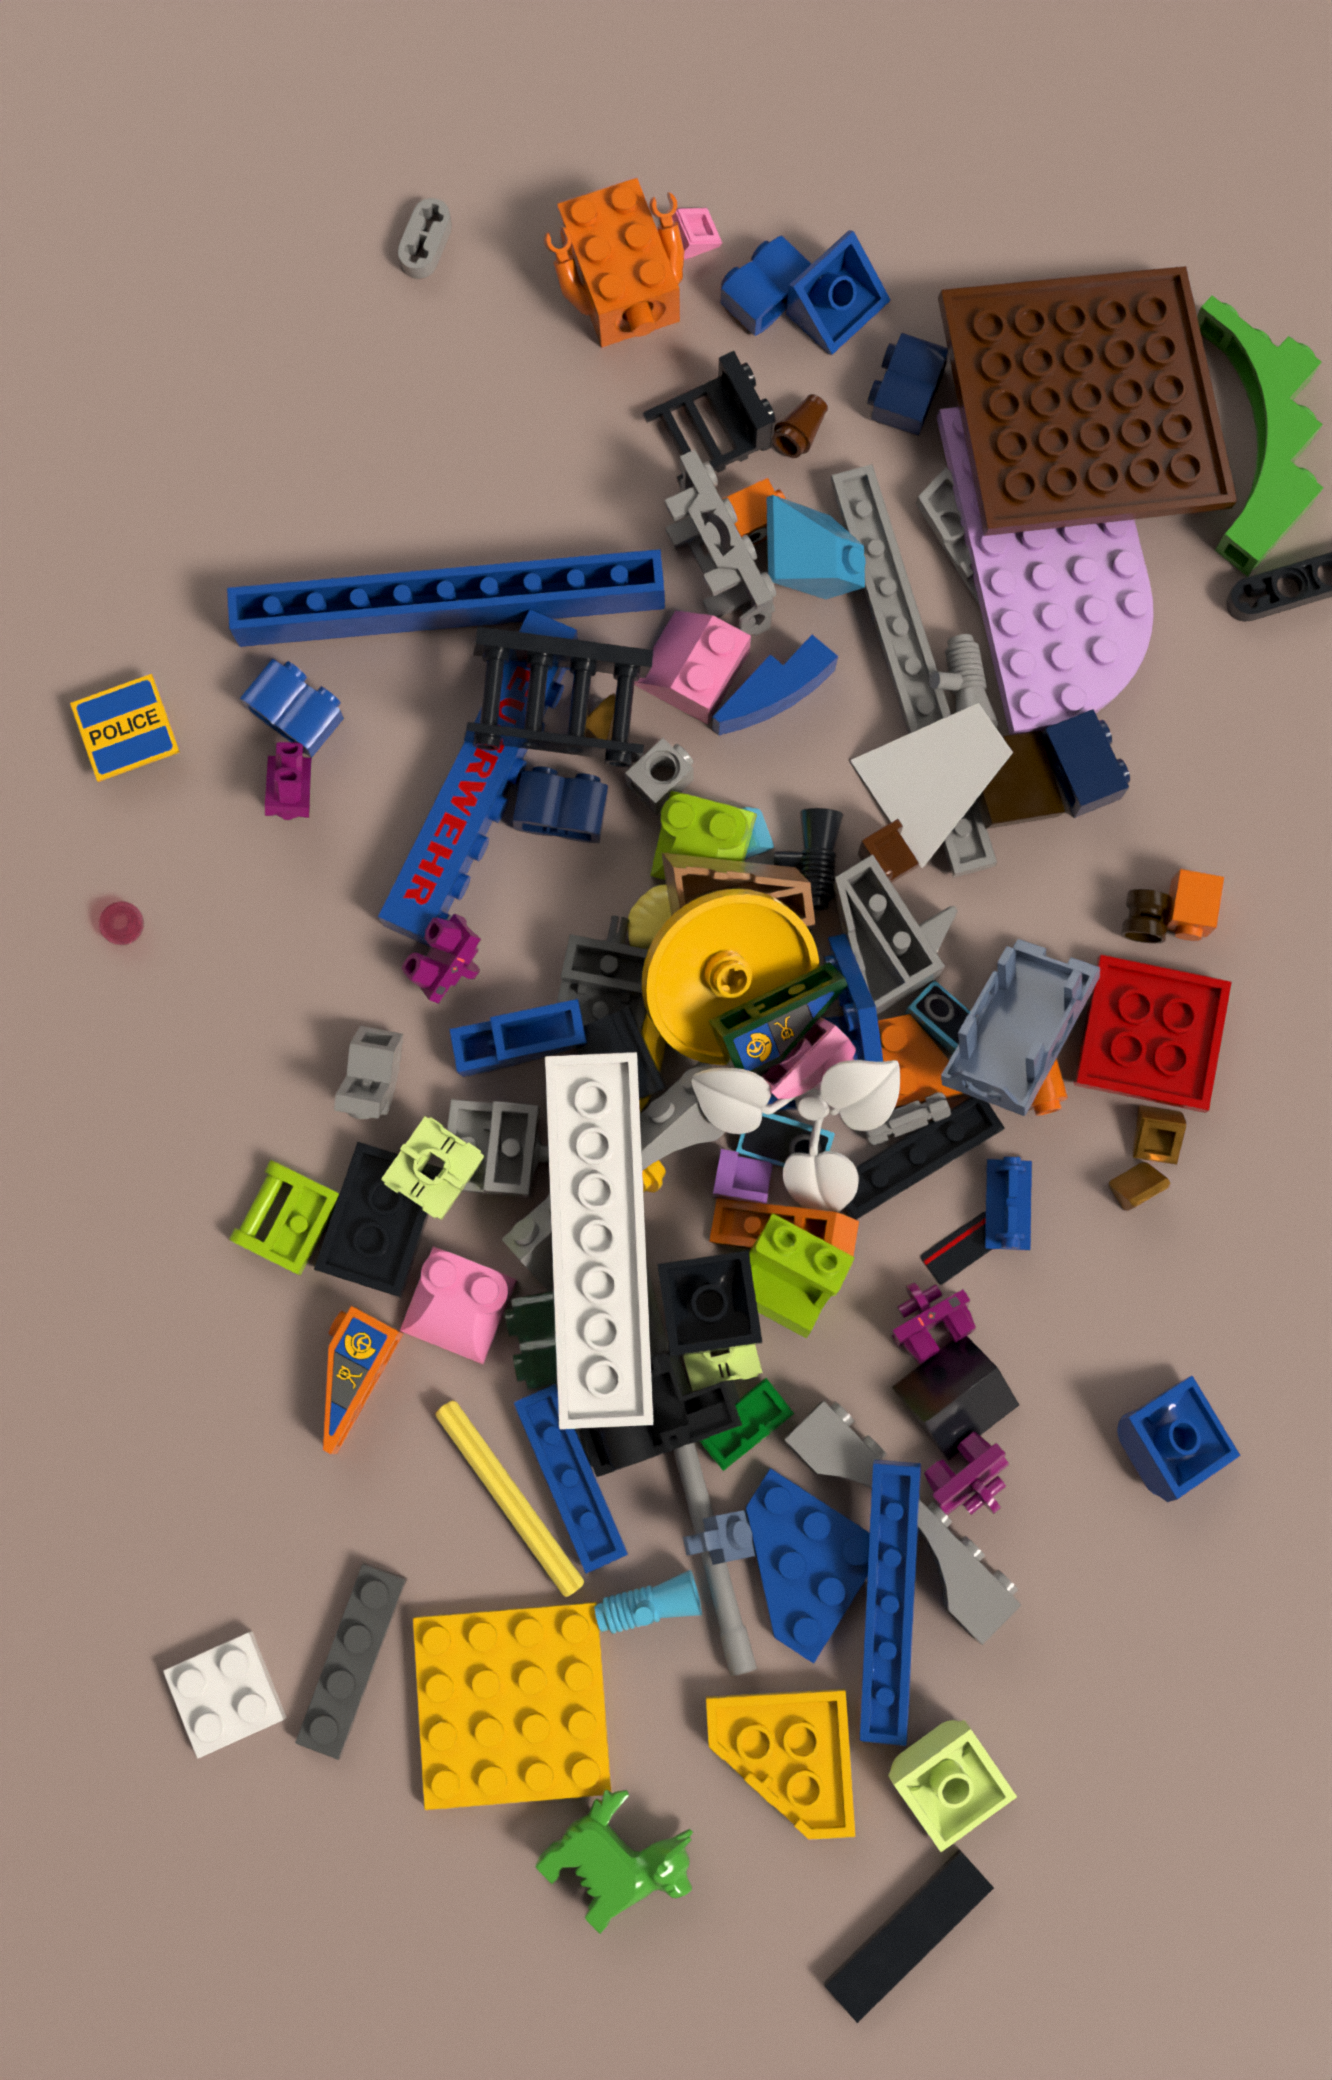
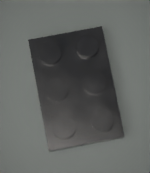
[314,1141,443,1298]

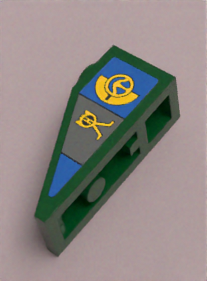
[709,962,848,1076]

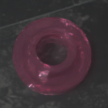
[99,901,144,946]

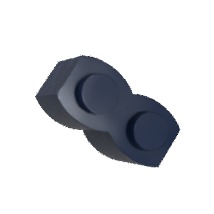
[867,333,949,436]
[513,766,608,843]

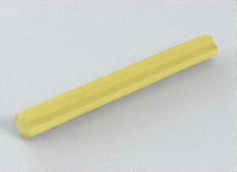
[435,1400,584,1597]

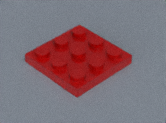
[1074,955,1232,1113]

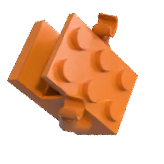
[544,178,685,348]

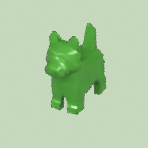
[535,1790,693,1934]

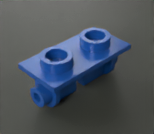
[985,1157,1032,1251]

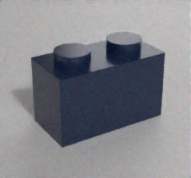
[1042,709,1130,818]

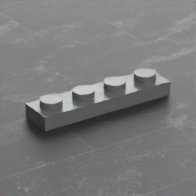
[295,1563,407,1760]

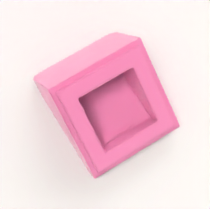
[672,208,722,260]

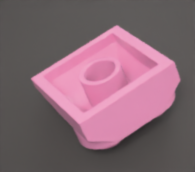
[761,1017,856,1099]
[400,1246,518,1365]

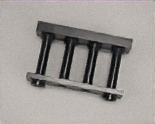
[464,626,653,767]

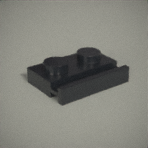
[576,1006,666,1100]

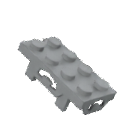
[665,450,777,636]

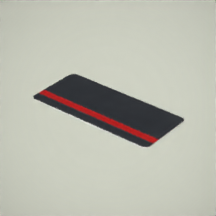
[921,1212,992,1285]

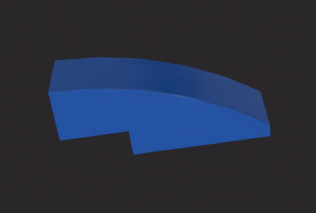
[712,635,838,736]
[449,999,587,1077]

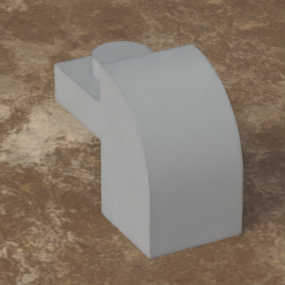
[334,1026,403,1119]

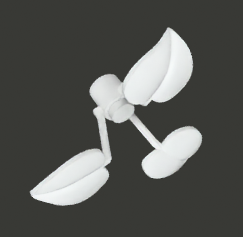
[691,1060,900,1213]

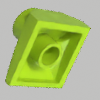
[650,791,757,880]

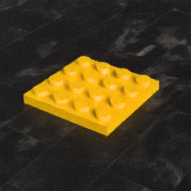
[413,1602,612,1810]

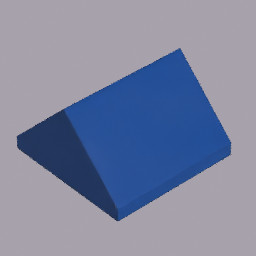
[786,230,891,355]

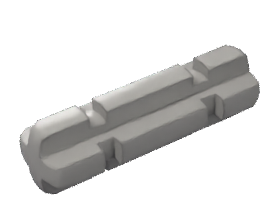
[865,1092,951,1145]

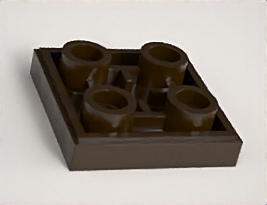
[976,731,1065,829]

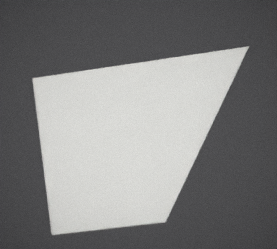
[850,703,1013,868]

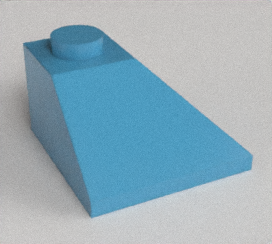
[766,495,866,600]

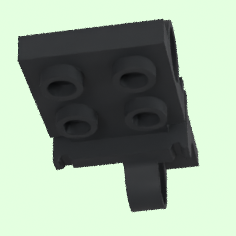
[580,1352,742,1477]

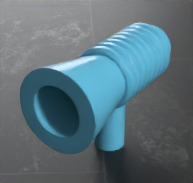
[594,1570,702,1634]

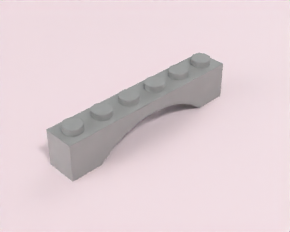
[502,1062,725,1292]
[783,1401,1021,1645]

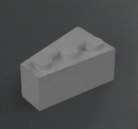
[833,855,945,1014]

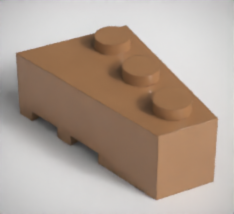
[662,853,815,926]

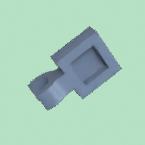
[683,1510,756,1565]

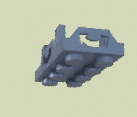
[941,939,1100,1116]

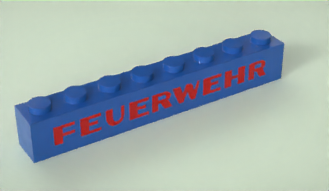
[378,609,578,948]

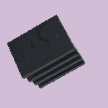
[643,351,776,486]

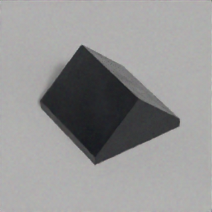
[892,1336,1019,1460]

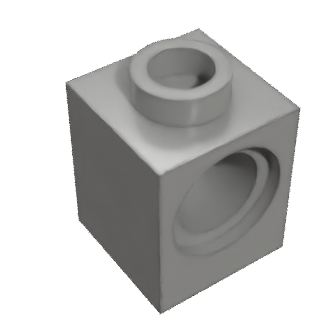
[625,738,694,815]

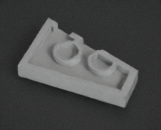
[916,467,980,607]

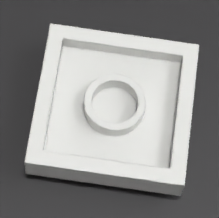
[163,1631,287,1759]

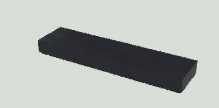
[844,1097,1005,1220]
[824,1849,994,2023]

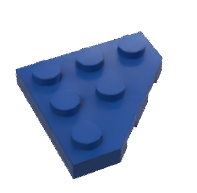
[824,934,883,1062]
[746,1468,870,1664]

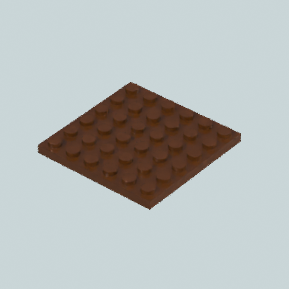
[938,266,1237,536]

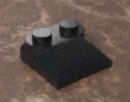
[657,1250,763,1357]

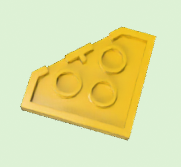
[706,1689,856,1840]

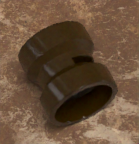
[1121,889,1172,944]

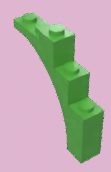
[1197,295,1324,577]

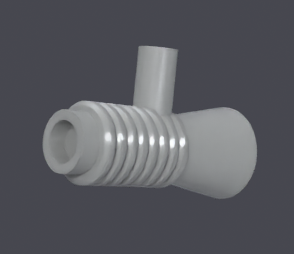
[929,634,998,727]

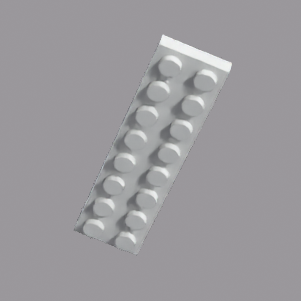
[545,1052,653,1429]

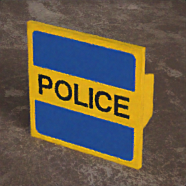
[70,674,180,782]

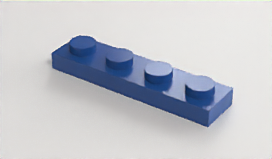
[513,1384,628,1574]

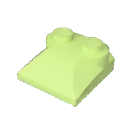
[888,1720,1017,1852]

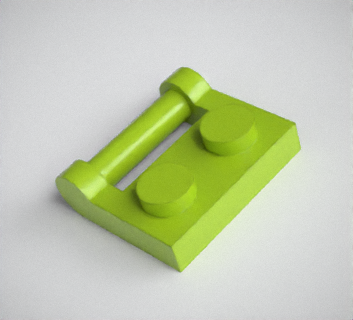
[229,1160,339,1276]

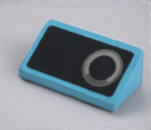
[905,980,977,1055]
[736,1113,835,1167]

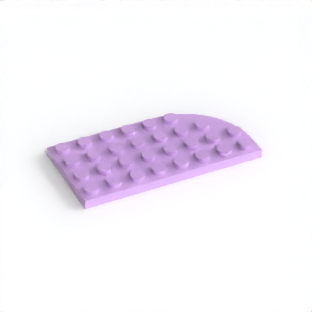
[936,407,1153,735]

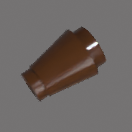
[772,394,828,458]

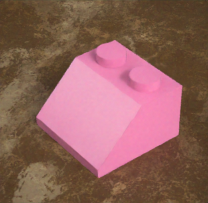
[634,610,751,725]

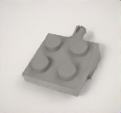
[443,1099,549,1198]

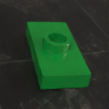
[700,1378,795,1471]

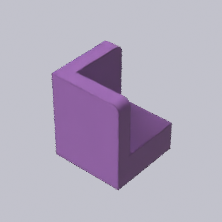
[713,1149,772,1204]

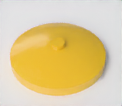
[642,889,820,1065]

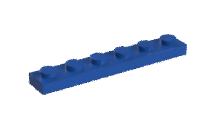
[860,1459,921,1746]

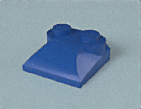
[1117,1375,1241,1502]

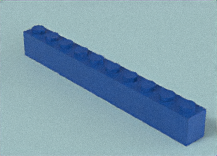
[227,549,665,647]

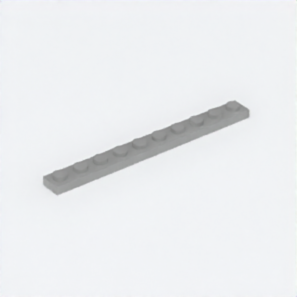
[831,464,997,878]

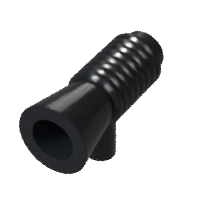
[774,808,843,910]

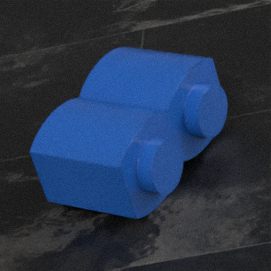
[720,235,812,336]
[240,659,344,758]

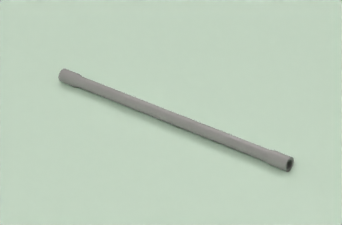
[646,1263,757,1676]

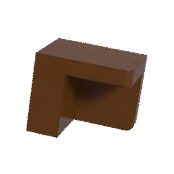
[858,819,919,883]

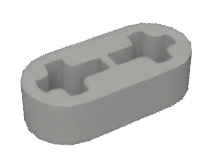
[398,198,452,279]

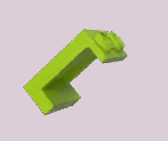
[749,1213,855,1338]

